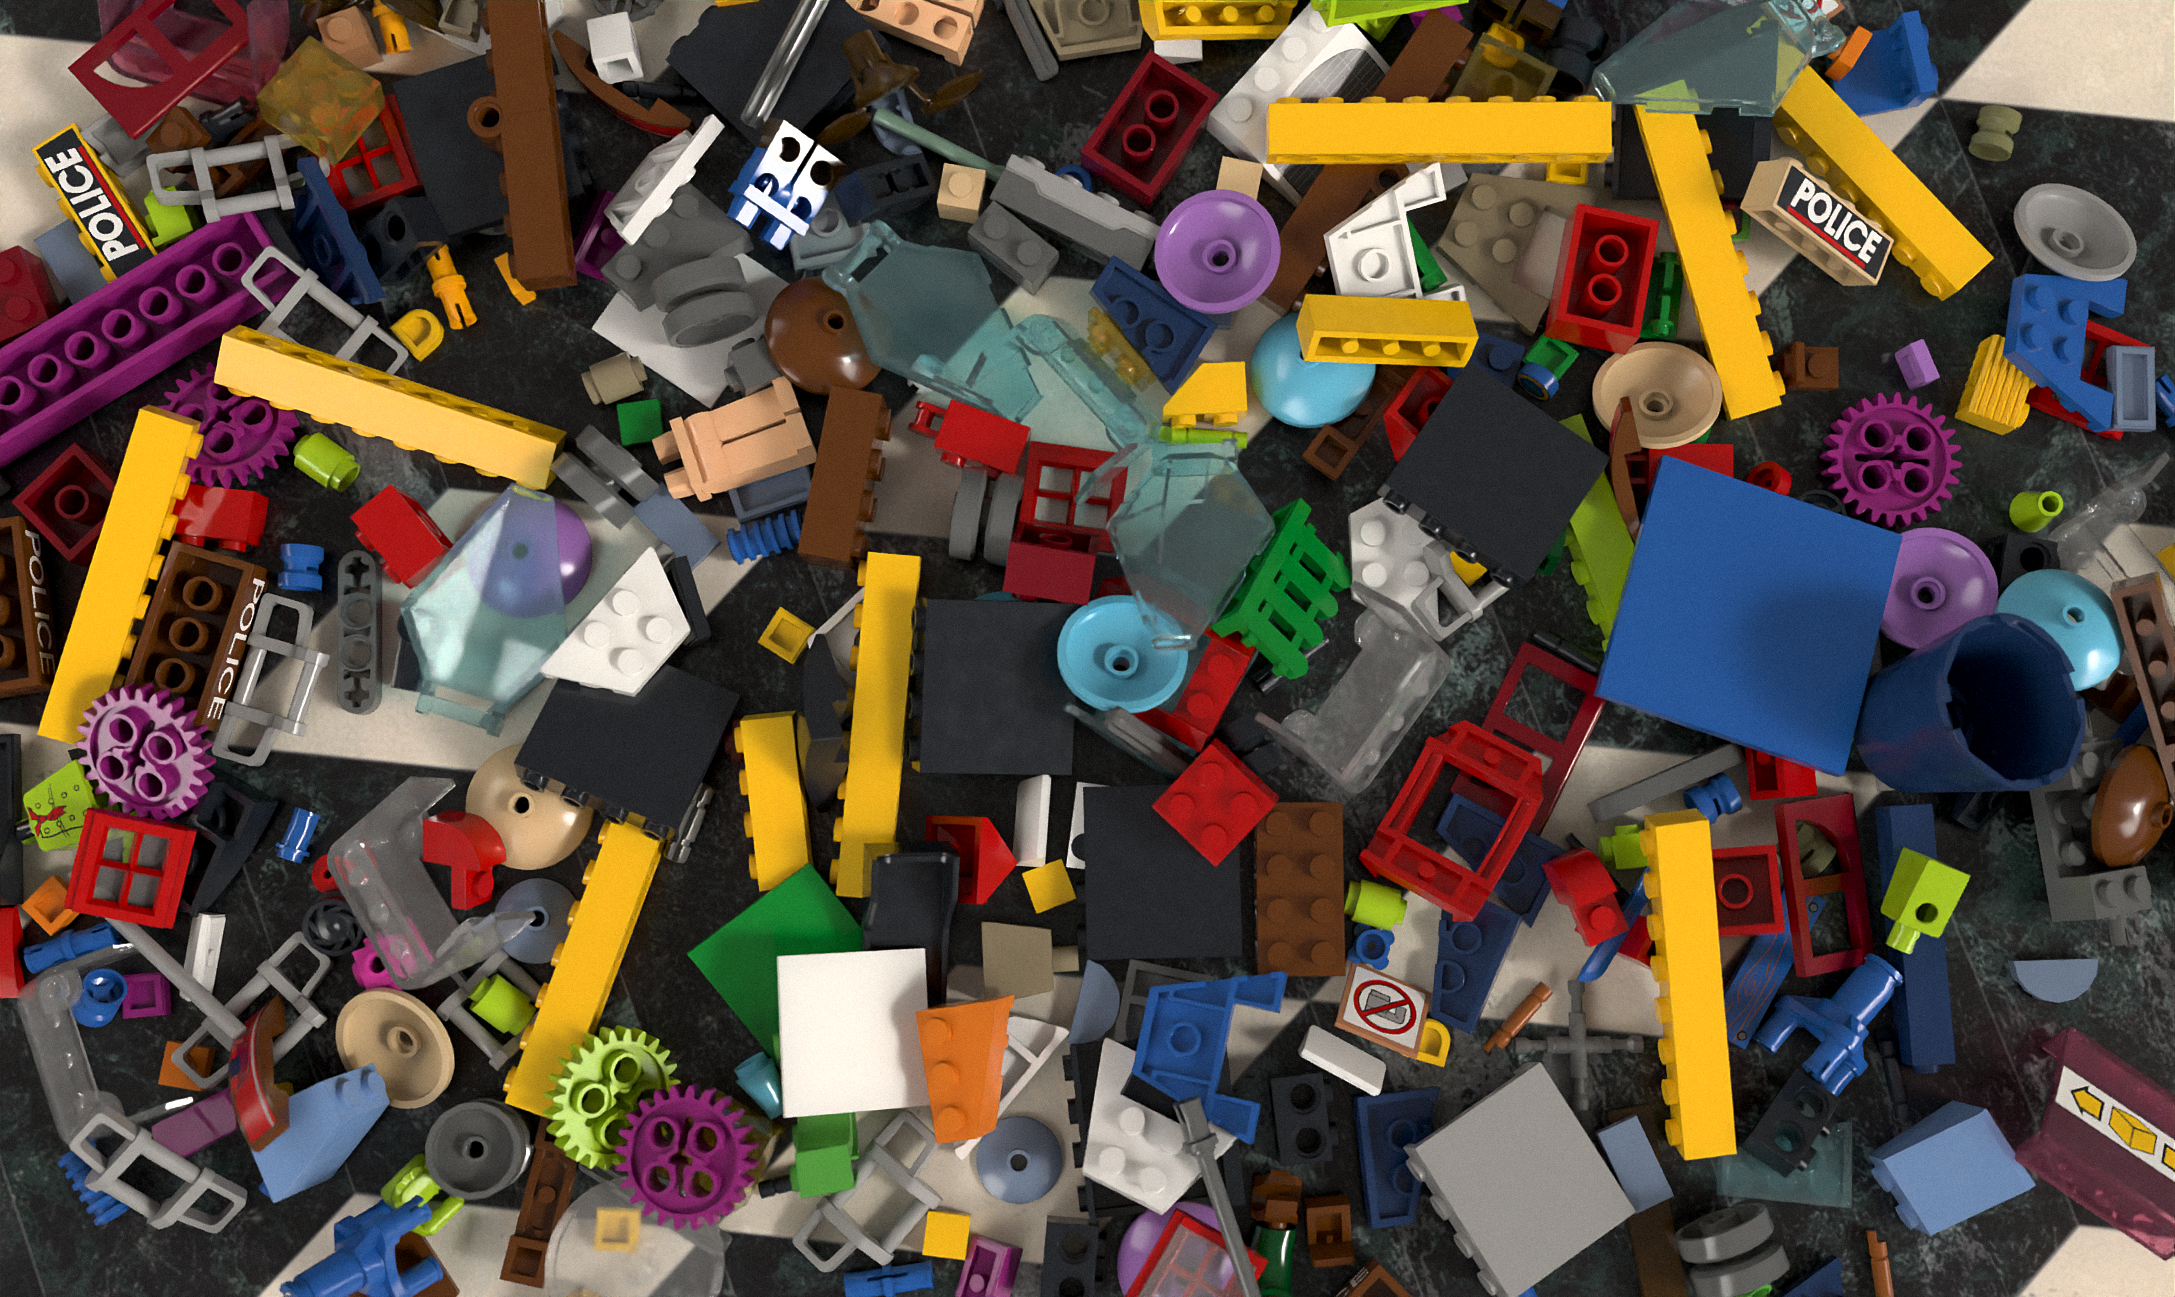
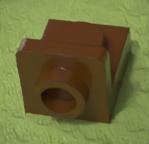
[1778,341,1839,392]

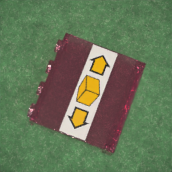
[2014,1026,2175,1261]

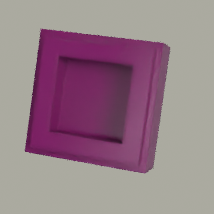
[122,972,172,1019]

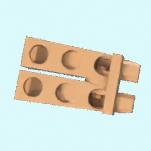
[845,0,986,67]
[652,376,817,502]

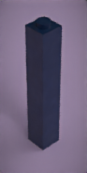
[1875,804,1956,1073]

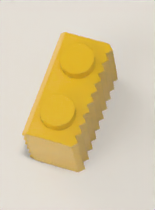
[1955,334,2037,435]

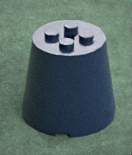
[1853,613,2086,793]

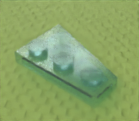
[1717,1120,1852,1208]

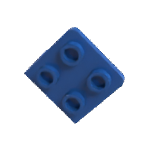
[1822,10,1938,118]

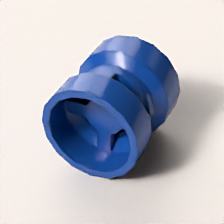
[277,544,324,591]
[1682,772,1743,826]
[71,968,128,1028]

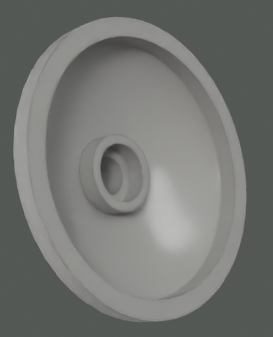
[2014,183,2137,282]

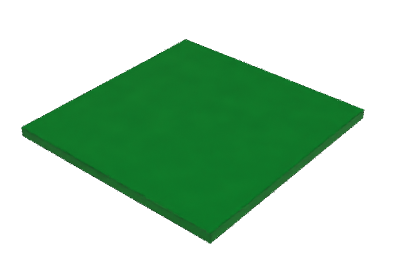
[687,861,861,1069]

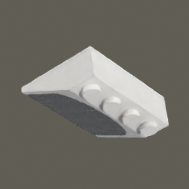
[1206,2,1390,207]

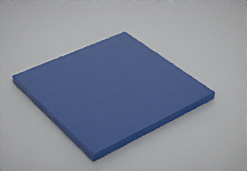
[1594,454,1903,777]

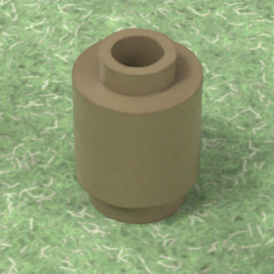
[581,351,648,405]

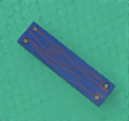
[1723,882,1827,1050]

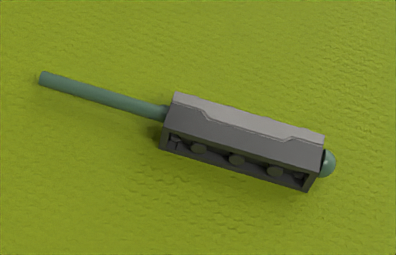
[873,107,1161,273]

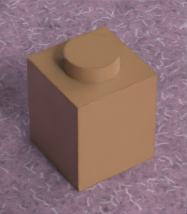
[316,6,384,75]

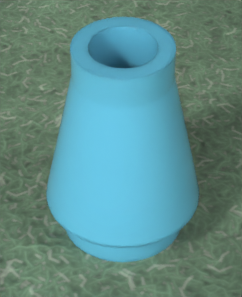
[734,1052,783,1119]

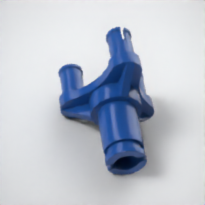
[1752,953,1904,1096]
[279,1195,443,1297]

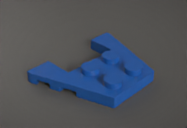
[2003,274,2127,433]
[1132,971,1288,1144]

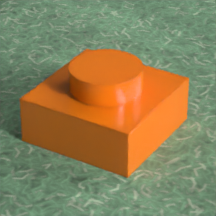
[1825,26,1873,82]
[21,875,80,936]
[158,1040,216,1092]

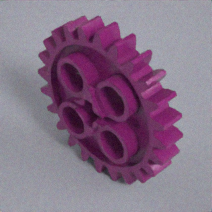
[157,362,299,489]
[1820,392,1962,529]
[76,682,216,821]
[615,1083,759,1231]

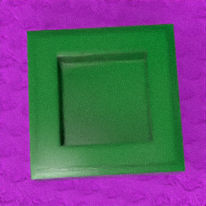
[1520,331,1579,381]
[617,399,665,448]

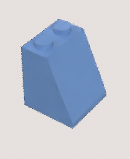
[250,1063,390,1203]
[1868,1100,2036,1235]

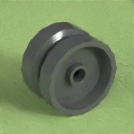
[651,256,758,348]
[549,423,660,530]
[949,466,1024,567]
[425,1096,536,1200]
[1674,1203,1790,1297]

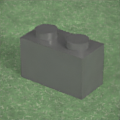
[967,200,1059,296]

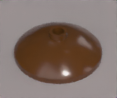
[764,276,889,396]
[2091,743,2173,870]

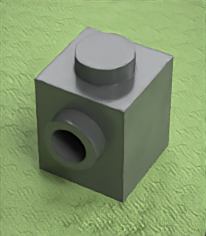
[723,337,783,398]

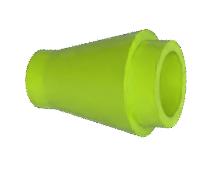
[2009,491,2063,532]

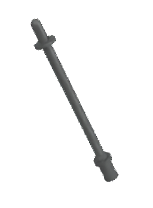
[1173,1095,1262,1297]

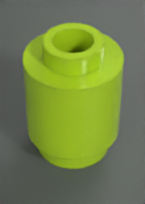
[293,432,360,492]
[1344,879,1407,931]
[468,974,536,1036]

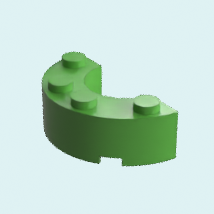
[773,1021,859,1199]

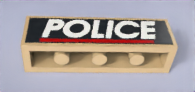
[1740,157,1894,286]

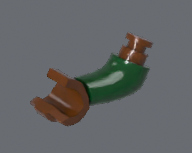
[1249,1169,1303,1297]

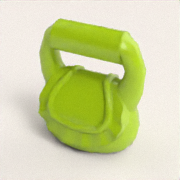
[381,1154,464,1237]

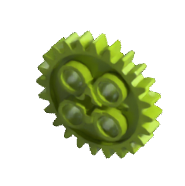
[543,1025,680,1170]

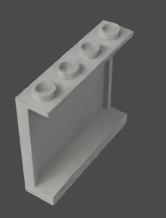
[1403,1062,1636,1297]

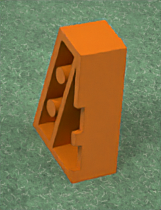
[915,994,1015,1144]

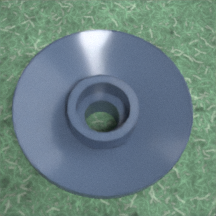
[493,878,576,964]
[976,1116,1062,1204]

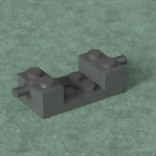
[2029,712,2153,946]

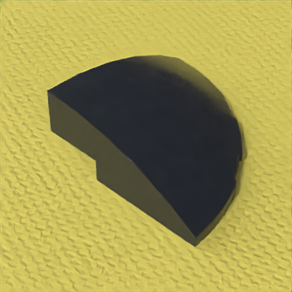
[796,633,849,813]
[144,765,278,918]

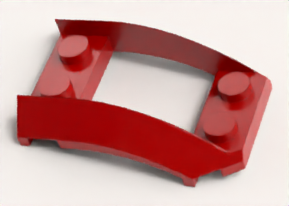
[1093,575,1257,753]
[1359,720,1544,922]

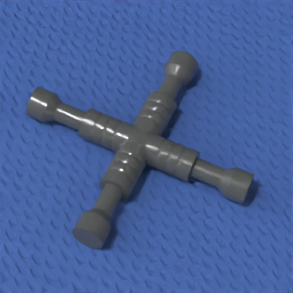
[1513,980,1644,1110]

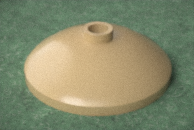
[1592,342,1722,449]
[465,743,594,870]
[336,987,454,1109]

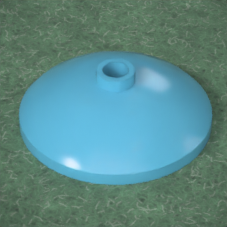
[1250,310,1376,428]
[1994,569,2125,691]
[1057,595,1188,713]

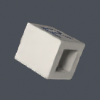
[586,11,644,84]

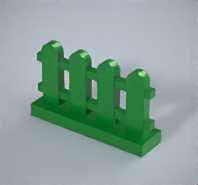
[1210,498,1352,680]

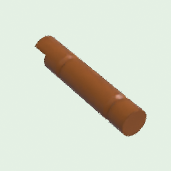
[1482,981,1553,1054]
[1866,1228,1894,1297]

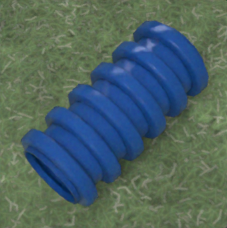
[726,509,804,565]
[57,1142,130,1226]

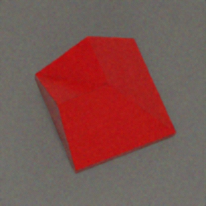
[1382,366,1453,462]
[925,815,1018,905]

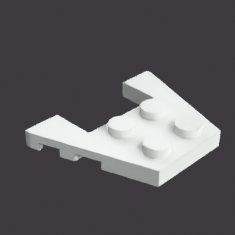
[1324,161,1466,301]
[1083,1037,1237,1215]

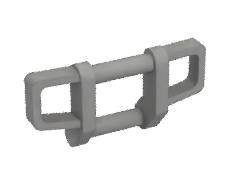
[146,128,330,223]
[241,245,408,375]
[1410,539,1535,641]
[212,593,330,767]
[436,922,541,1072]
[171,932,334,1089]
[69,1104,247,1233]
[793,1111,943,1272]

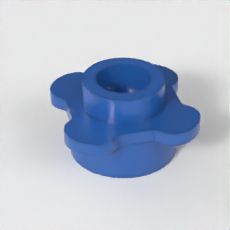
[1347,923,1395,970]

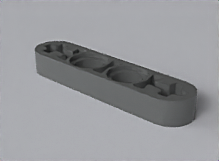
[337,550,382,715]
[1587,742,1746,824]

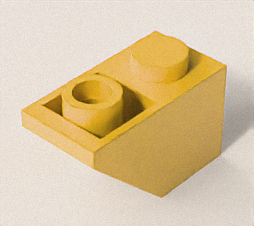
[1161,361,1248,429]

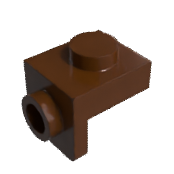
[145,106,213,174]
[1304,1194,1355,1268]

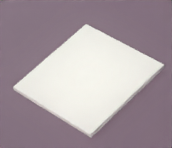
[592,253,790,409]
[777,948,930,1118]

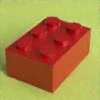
[1544,203,1660,355]

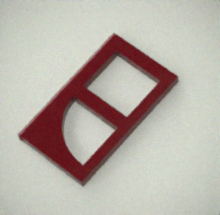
[68,0,263,140]
[1448,641,1607,837]
[1773,792,1875,977]

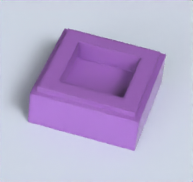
[1895,339,1940,391]

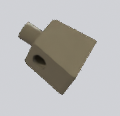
[981,921,1079,1000]

